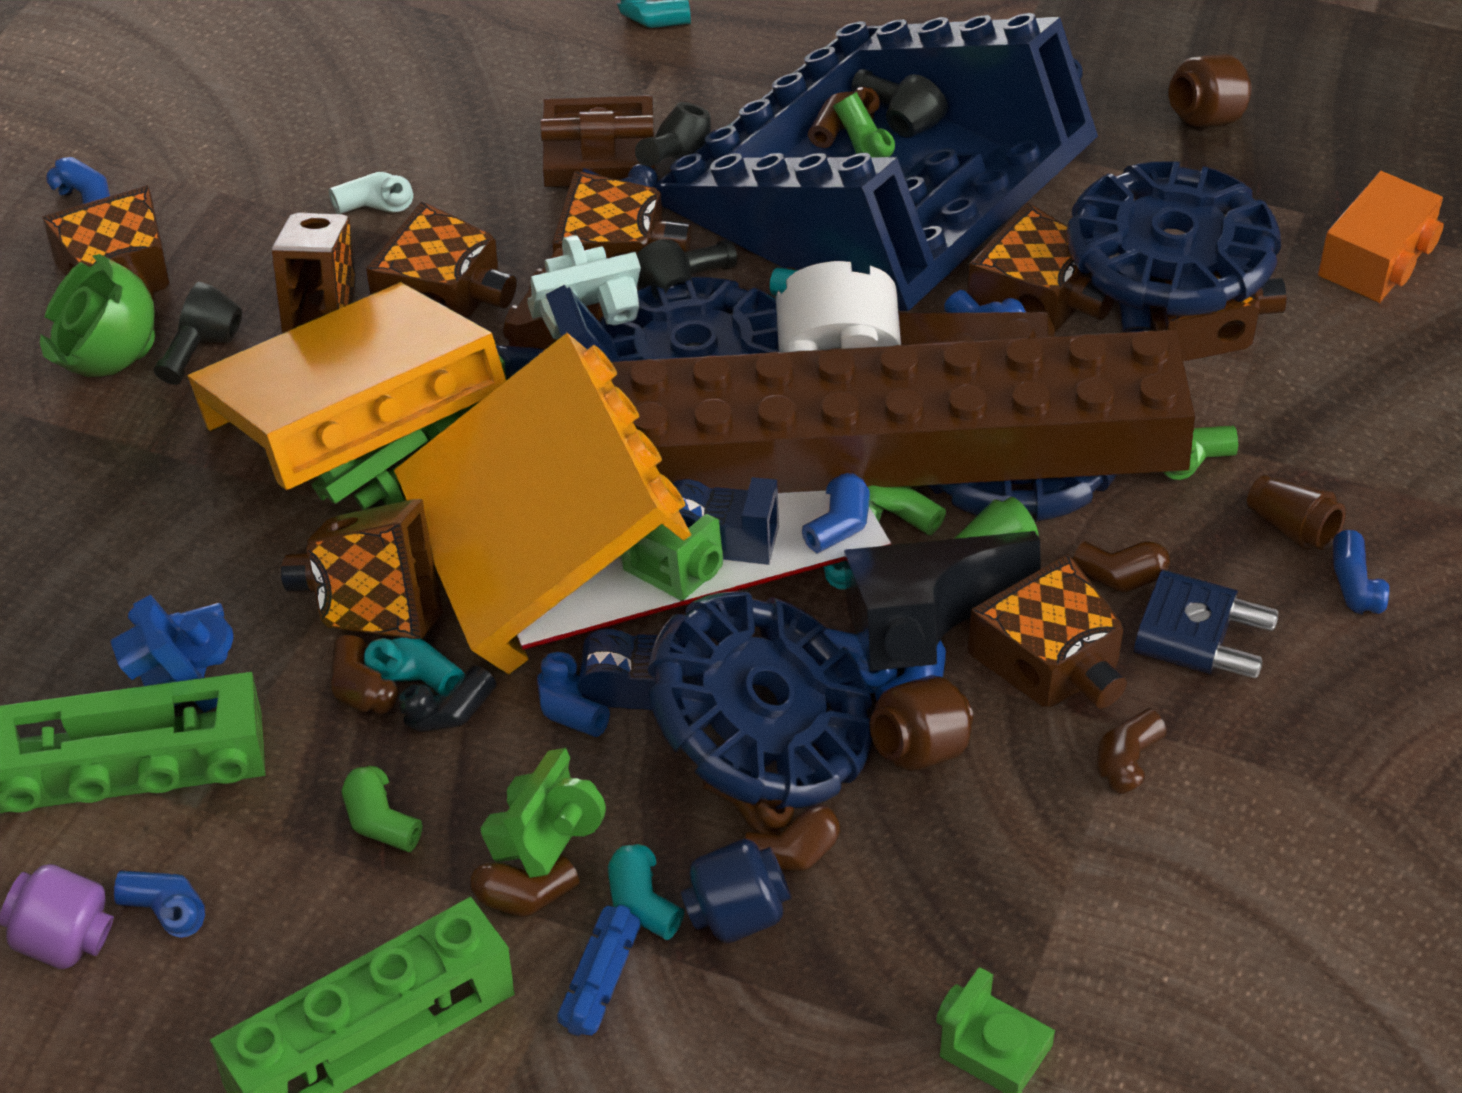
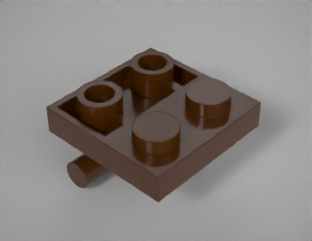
[541,95,655,187]

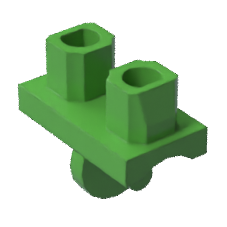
[311,429,428,510]
[481,748,606,878]

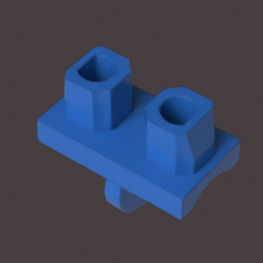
[110,595,234,713]

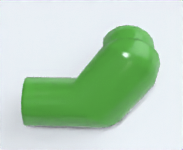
[833,92,895,157]
[868,486,946,535]

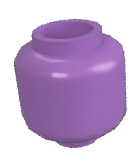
[0,864,114,969]

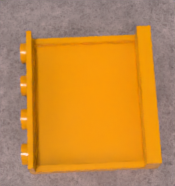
[187,282,506,490]
[394,333,691,674]

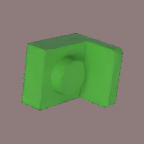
[621,514,723,601]
[936,967,1055,1093]

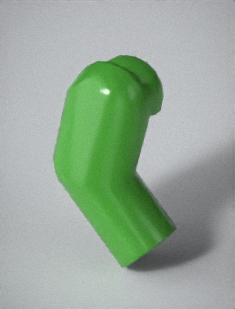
[1163,425,1238,480]
[342,765,423,853]

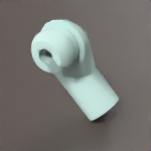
[329,172,413,214]

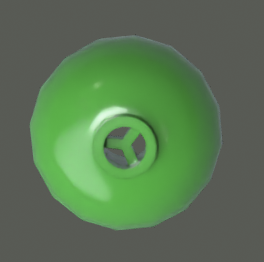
[40,254,155,377]

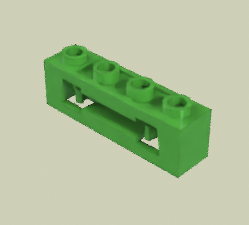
[0,672,266,813]
[210,897,515,1093]

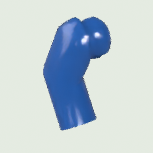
[1333,530,1389,615]

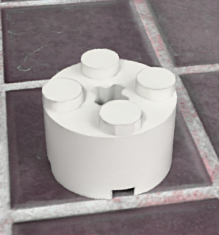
[776,261,901,352]

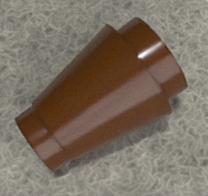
[1247,475,1346,550]

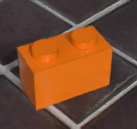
[1318,171,1444,303]

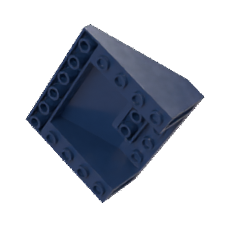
[653,13,1098,311]

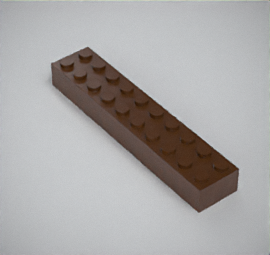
[611,330,1195,493]

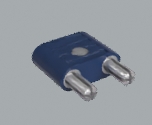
[1134,569,1278,679]

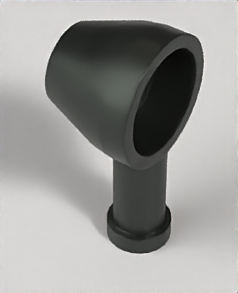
[851,69,948,137]
[635,102,711,167]
[637,239,737,300]
[153,282,242,385]

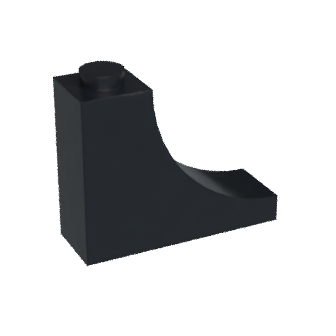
[844,531,1041,671]

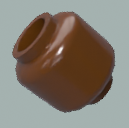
[1168,54,1252,127]
[870,675,973,771]

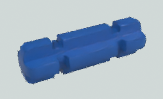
[557,904,640,1037]

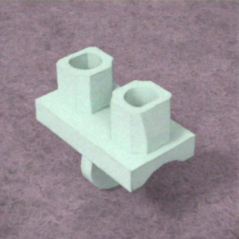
[527,235,641,339]

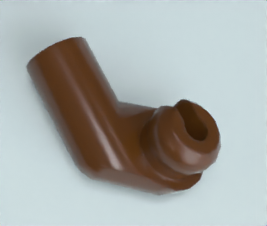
[470,855,580,917]

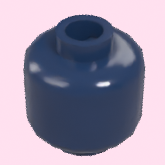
[681,839,792,943]

